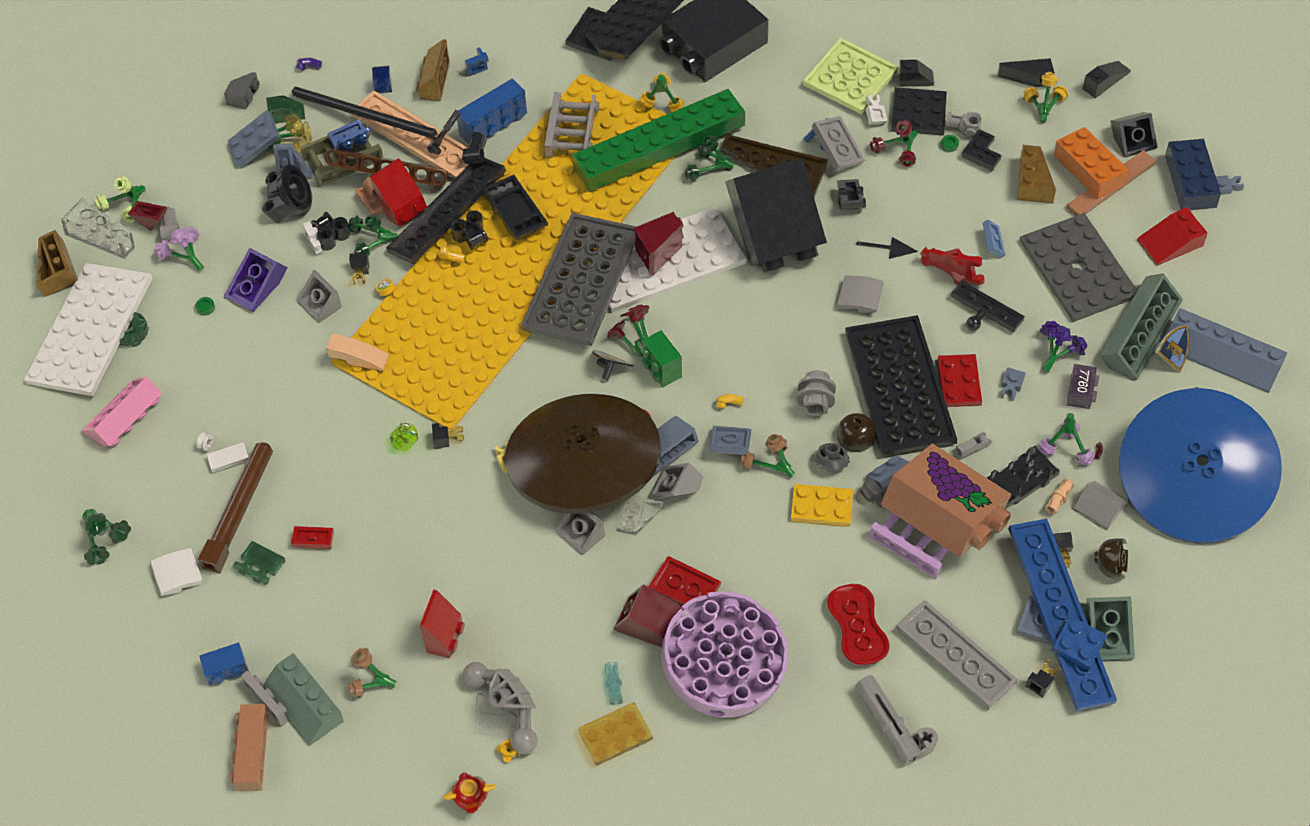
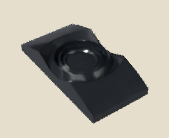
[483,174,548,240]

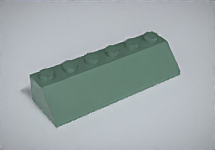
[1100,273,1183,380]

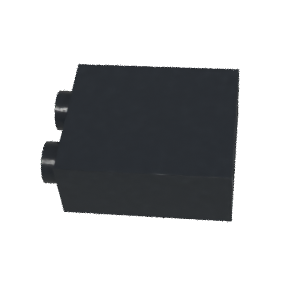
[659,0,769,83]
[725,158,827,272]

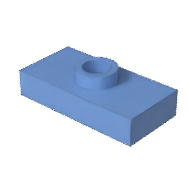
[982,219,1006,258]

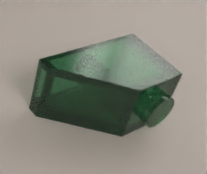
[266,95,306,124]

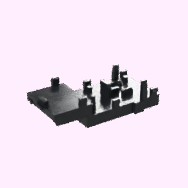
[987,445,1060,509]

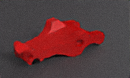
[920,246,985,285]

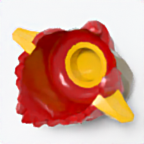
[443,773,496,814]

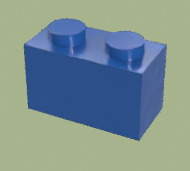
[199,642,249,685]

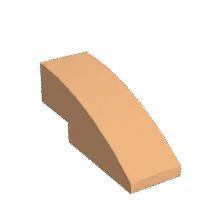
[326,333,389,371]

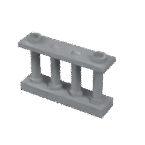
[545,92,599,158]

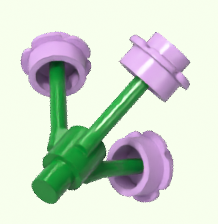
[1039,413,1095,465]

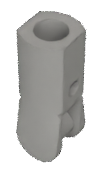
[955,432,992,458]

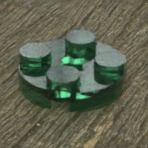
[119,312,149,347]

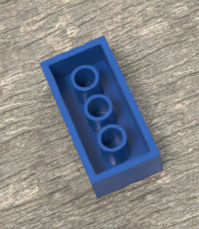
[457,78,527,145]

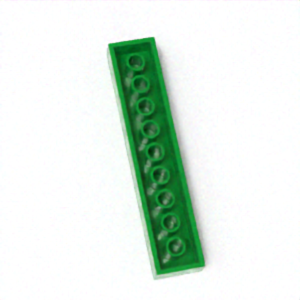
[572,88,746,192]

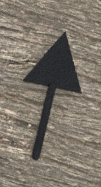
[856,237,918,259]

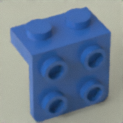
[327,119,371,151]

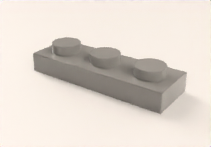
[241,670,288,726]

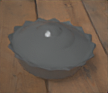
[812,443,850,471]

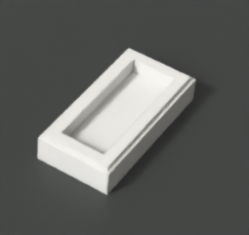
[206,442,249,473]

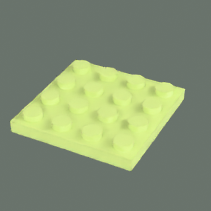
[803,38,899,115]

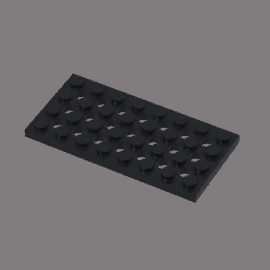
[845,315,958,457]

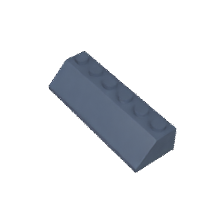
[1167,308,1288,393]

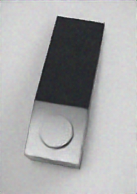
[997,58,1055,87]
[1082,61,1131,98]

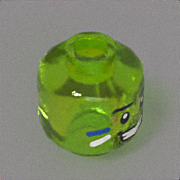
[390,423,418,451]

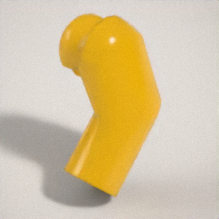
[438,246,464,263]
[716,394,744,409]

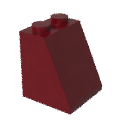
[634,211,684,276]
[613,584,682,647]

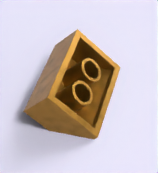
[416,39,450,101]

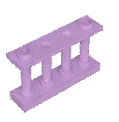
[869,513,948,579]

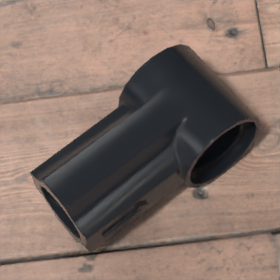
[462,132,487,164]

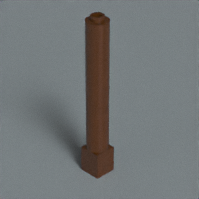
[198,442,273,573]

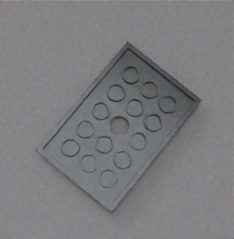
[1019,213,1138,322]

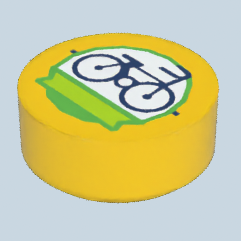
[376,279,395,296]

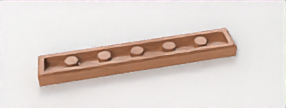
[1067,150,1156,216]

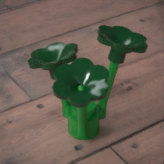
[82,509,131,565]

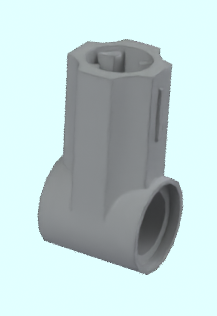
[159,206,180,241]

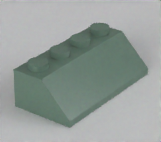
[263,653,344,746]

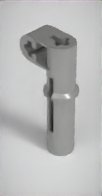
[855,675,938,765]

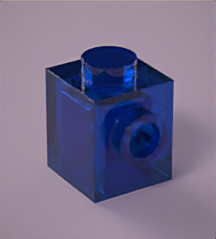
[372,66,392,93]

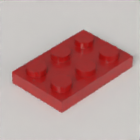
[937,354,982,407]
[649,556,721,606]

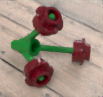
[870,120,918,167]

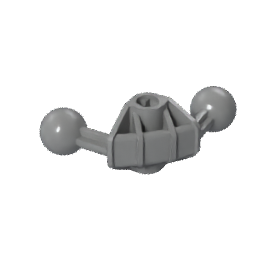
[463,662,538,755]

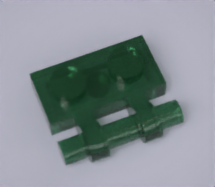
[233,541,286,585]

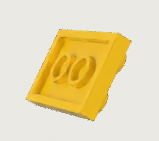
[791,484,853,527]

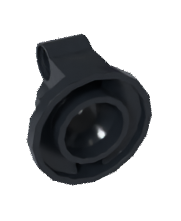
[262,165,313,222]

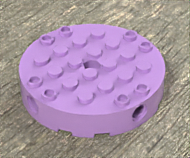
[661,591,788,718]

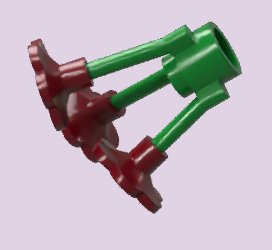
[607,304,650,357]

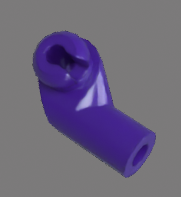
[296,57,322,70]

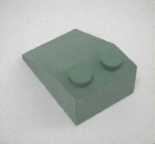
[1086,596,1135,660]

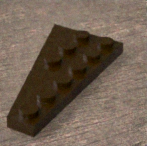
[721,134,828,198]

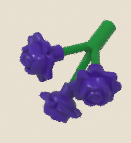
[1040,320,1087,373]

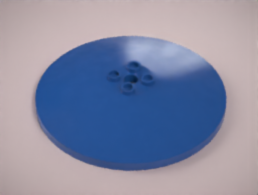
[1119,388,1282,543]

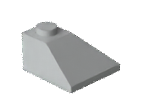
[648,463,704,500]

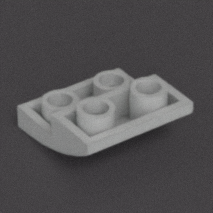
[837,275,884,313]

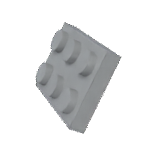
[811,116,865,170]

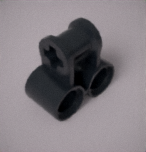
[450,211,488,250]
[311,212,350,250]

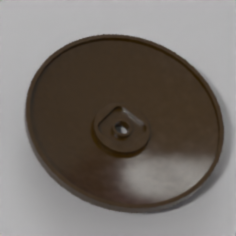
[505,394,661,514]

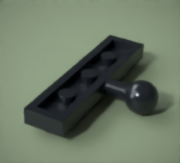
[951,280,1025,332]

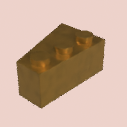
[1017,145,1056,203]
[36,230,78,297]

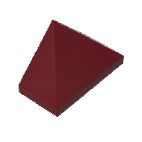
[128,201,167,231]

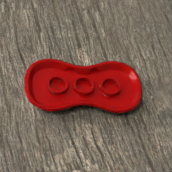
[827,584,890,665]

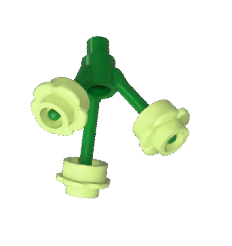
[95,176,146,223]

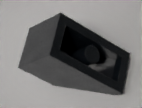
[898,59,934,87]

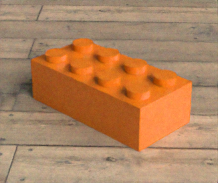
[1054,127,1129,199]

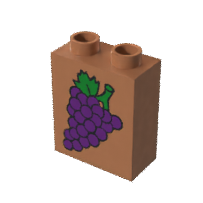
[881,443,1011,557]

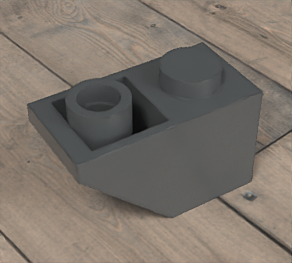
[224,72,260,109]

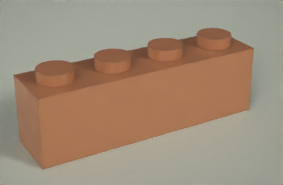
[230,704,269,791]

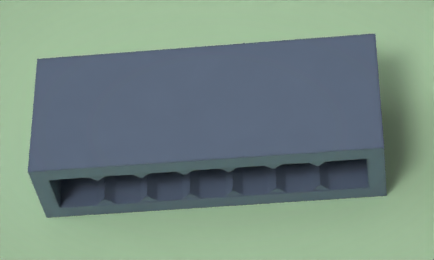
[652,415,699,477]

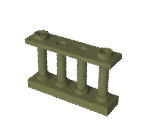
[300,120,383,187]

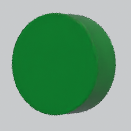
[941,135,959,152]
[195,297,215,316]

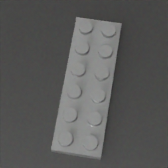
[897,600,1018,709]

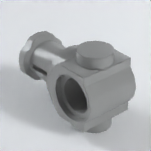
[945,111,982,138]

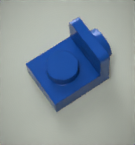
[465,47,489,76]

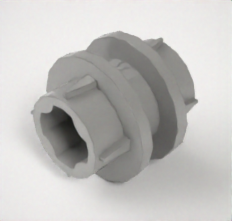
[797,370,836,416]

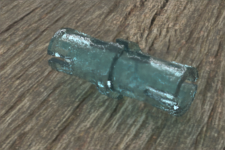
[604,662,623,705]

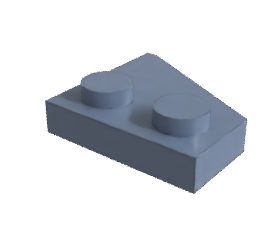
[273,143,313,178]

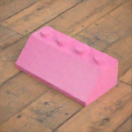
[81,377,162,447]

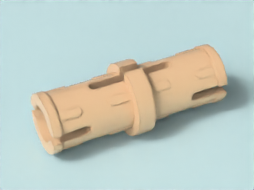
[1045,479,1074,515]

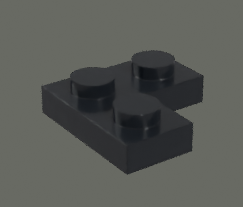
[962,129,1002,171]

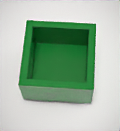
[641,330,682,387]

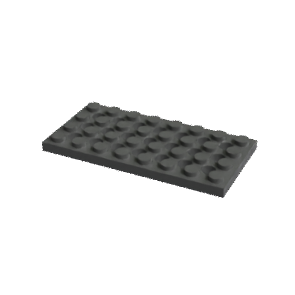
[521,213,636,346]

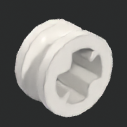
[196,432,214,451]

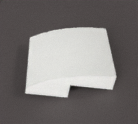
[150,548,203,596]

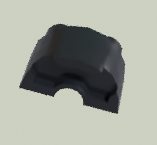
[837,179,866,210]

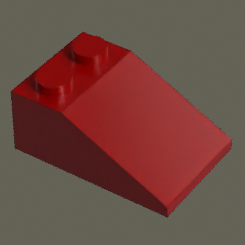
[370,158,427,227]
[1137,207,1208,266]
[420,589,465,658]

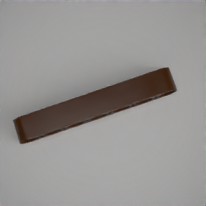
[325,148,448,186]

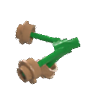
[740,434,795,478]
[349,648,397,699]

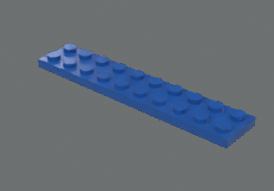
[1008,518,1117,712]

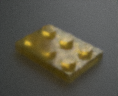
[578,702,653,766]

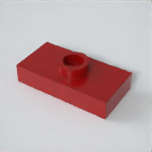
[291,526,334,549]

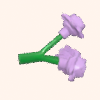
[154,227,204,272]

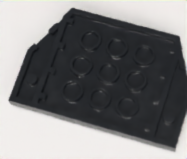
[584,0,684,60]

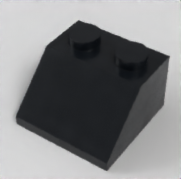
[1110,112,1158,156]

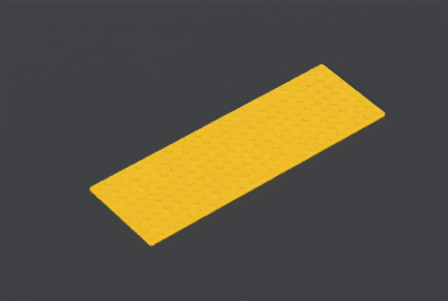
[331,74,676,430]

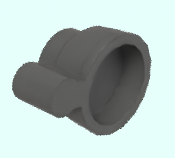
[859,477,884,508]

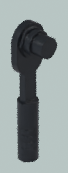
[427,110,461,155]

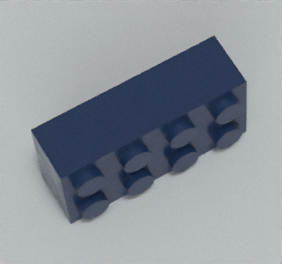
[1165,138,1221,210]

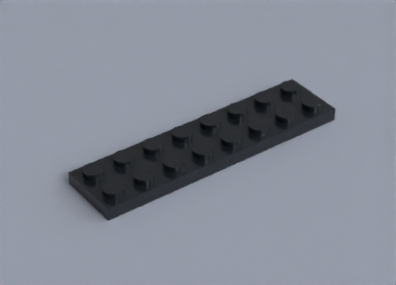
[386,158,506,264]

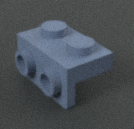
[866,455,909,495]

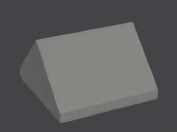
[297,270,342,322]
[1073,480,1129,530]
[555,512,605,554]

